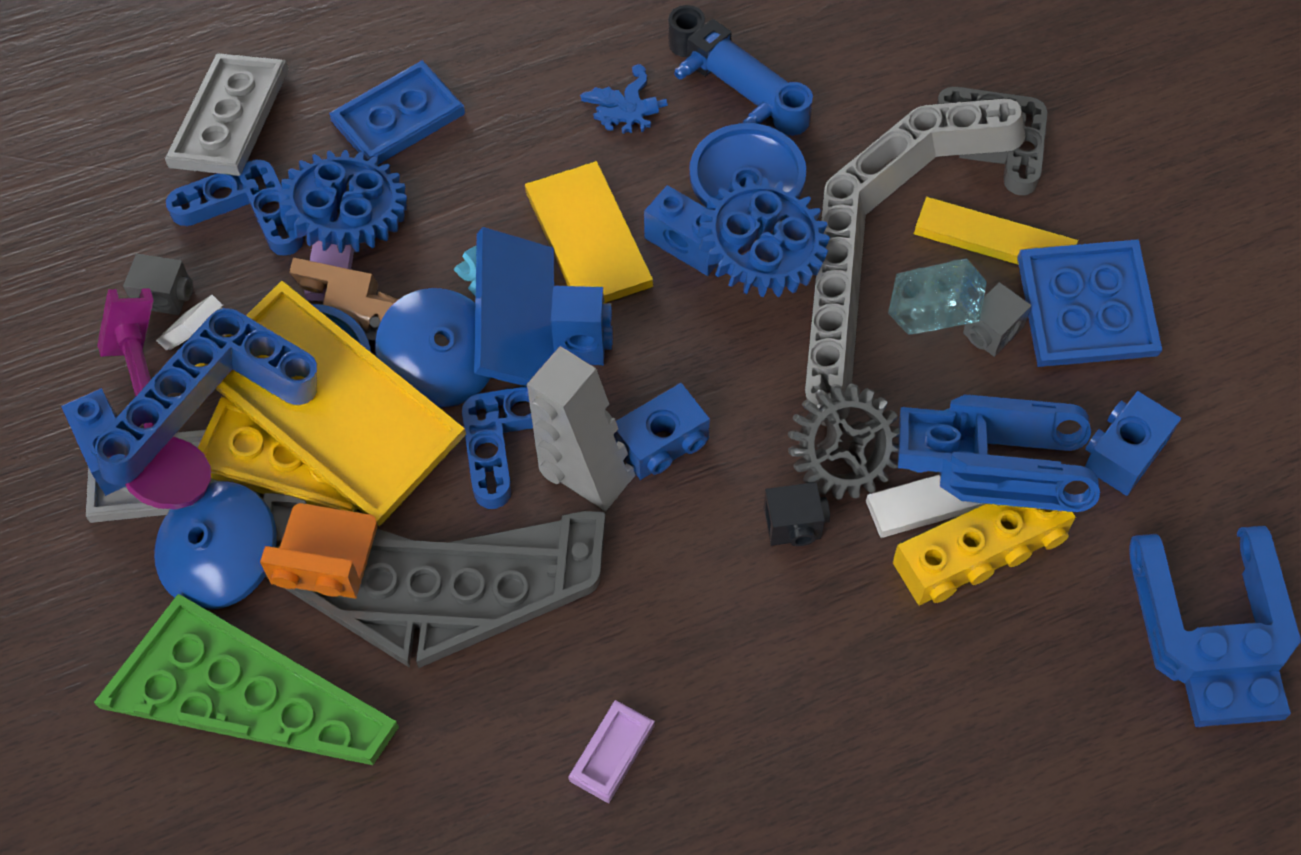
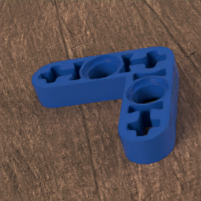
[166,160,304,256]
[462,386,533,509]

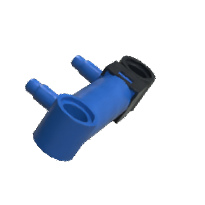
[668,5,813,136]

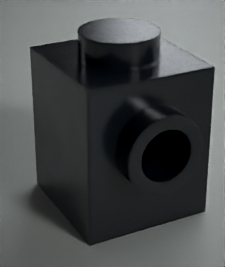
[763,482,830,546]

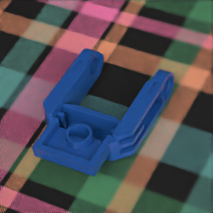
[898,394,1100,512]
[1129,526,1301,727]

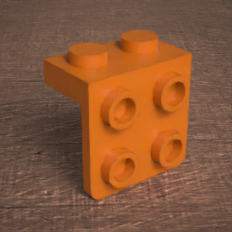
[260,503,378,599]

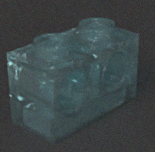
[888,258,987,335]

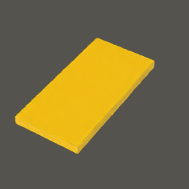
[195,281,466,527]

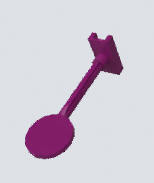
[97,288,211,510]

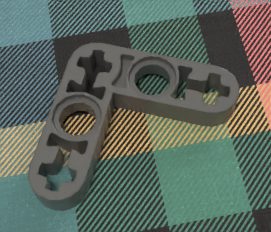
[937,87,1047,195]

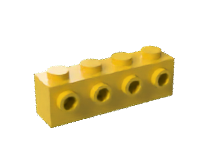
[893,504,1075,606]

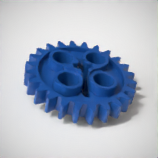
[279,150,407,253]
[697,177,830,297]

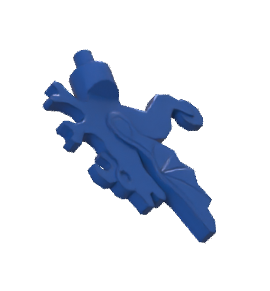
[581,64,668,134]

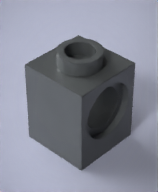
[123,253,193,315]
[963,282,1032,357]

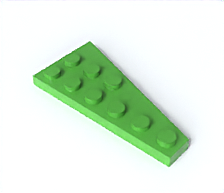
[94,594,399,765]

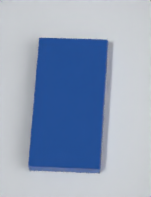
[474,227,554,386]

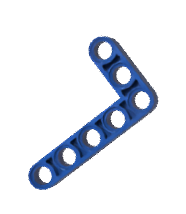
[95,308,317,485]

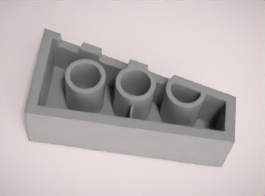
[527,346,636,512]

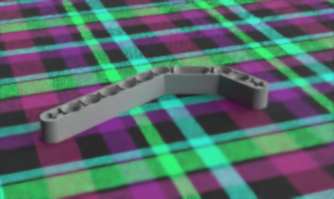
[805,99,1025,426]

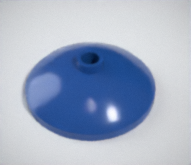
[689,123,806,214]
[375,288,490,409]
[154,481,277,610]

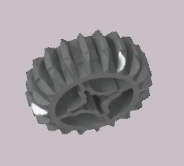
[788,383,900,499]

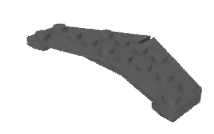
[263,493,606,668]

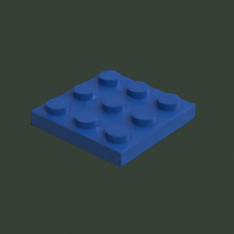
[1017,239,1162,367]

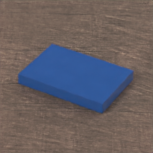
[329,60,465,165]

